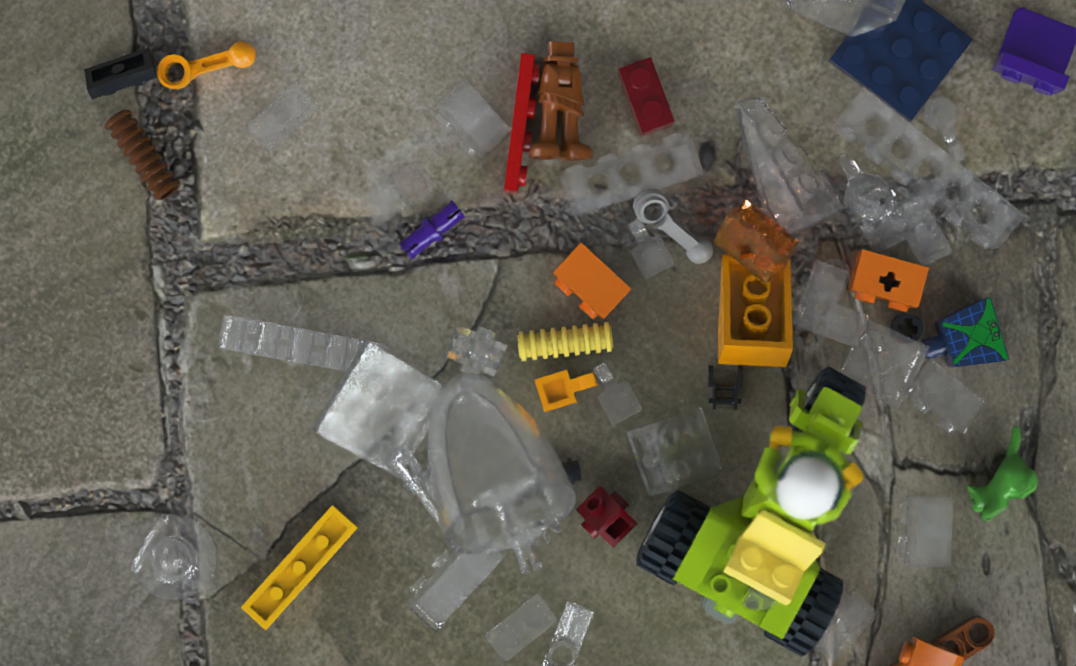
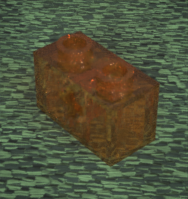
[713,200,799,284]

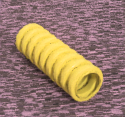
[517,322,613,361]

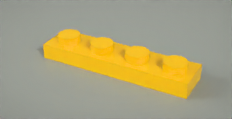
[240,504,358,630]

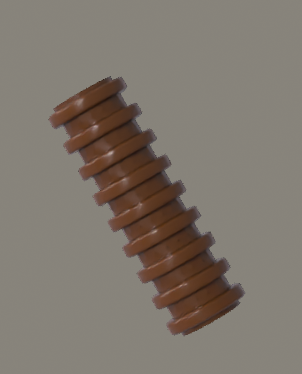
[104,109,181,200]

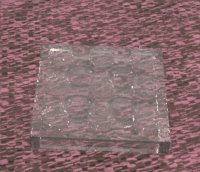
[312,340,452,479]

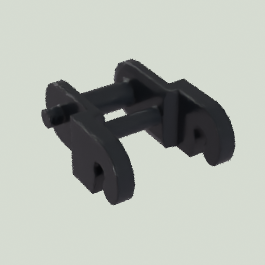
[708,365,742,410]

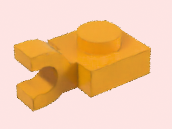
[534,369,598,412]

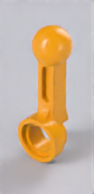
[157,41,256,90]

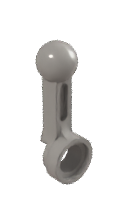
[633,189,713,264]

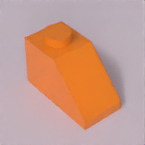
[899,636,964,666]

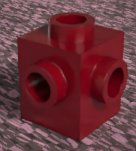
[576,486,638,548]

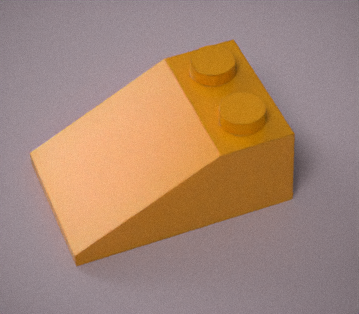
[718,254,793,368]

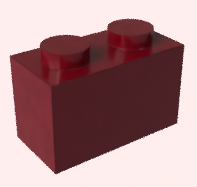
[617,57,675,138]

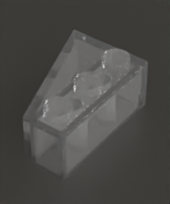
[405,523,509,633]

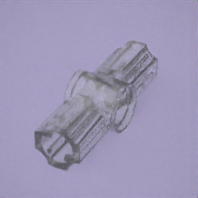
[541,600,595,666]

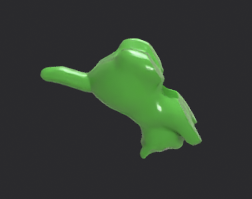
[967,426,1038,522]

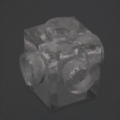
[445,325,507,378]

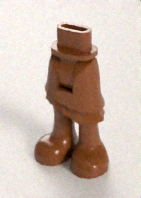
[529,41,593,161]

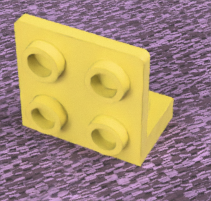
[723,510,825,606]

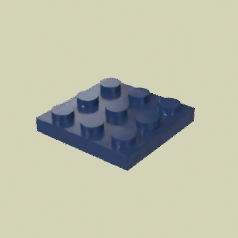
[829,0,973,122]

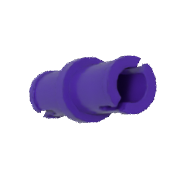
[399,200,465,260]

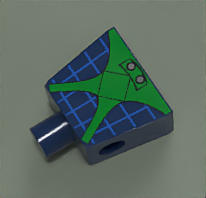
[921,297,1009,367]

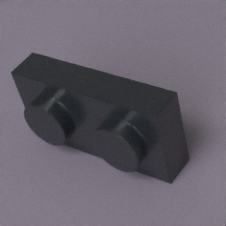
[84,47,157,99]

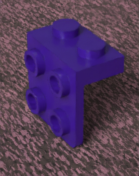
[992,8,1076,96]

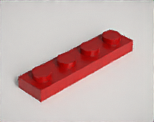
[504,53,541,194]

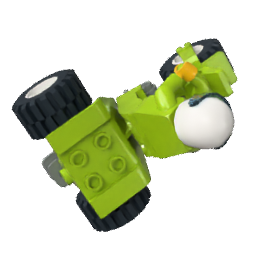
[636,366,866,656]

